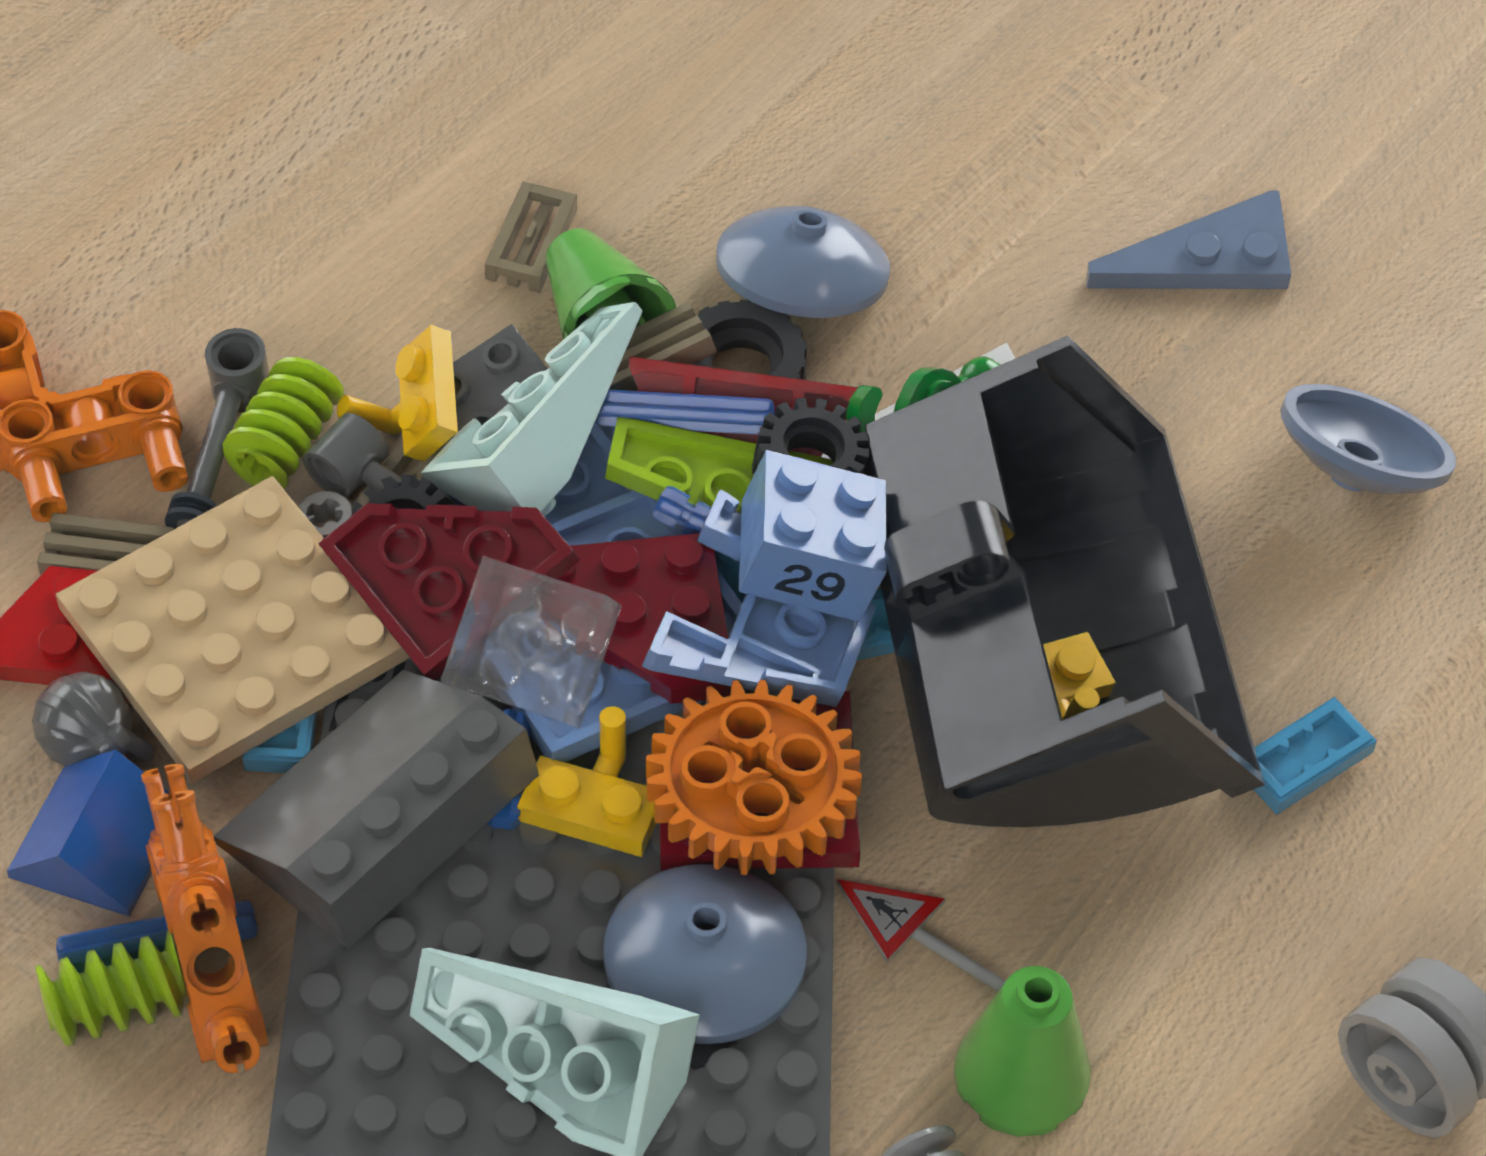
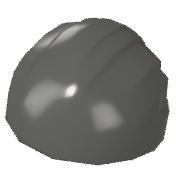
[32,672,154,766]

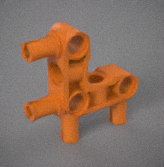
[0,310,188,522]
[141,764,269,1073]

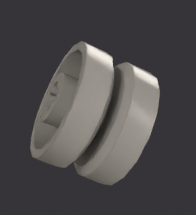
[1337,957,1486,1138]

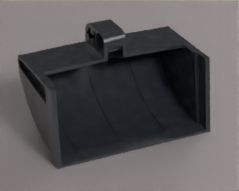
[864,335,1265,827]

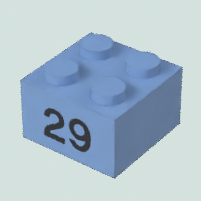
[739,450,887,621]

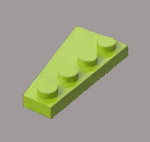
[605,417,833,514]

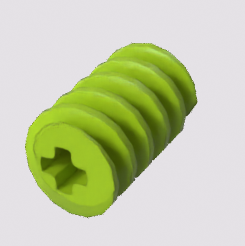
[223,357,344,489]
[35,930,186,1047]

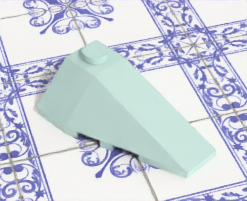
[421,302,643,516]
[409,948,700,1156]

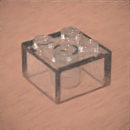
[440,556,622,729]

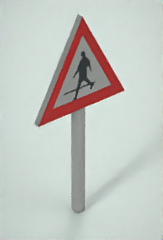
[836,879,1005,991]

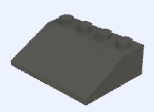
[213,670,539,950]

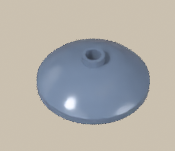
[716,206,890,318]
[1280,384,1456,494]
[603,864,807,1044]

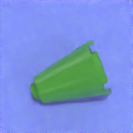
[546,228,676,340]
[954,966,1091,1137]

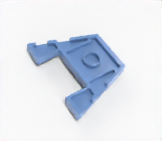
[642,490,876,707]

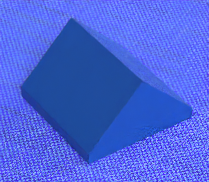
[7,749,169,917]

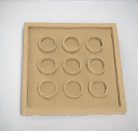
[56,476,410,784]

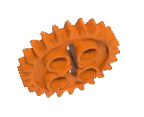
[646,680,862,875]

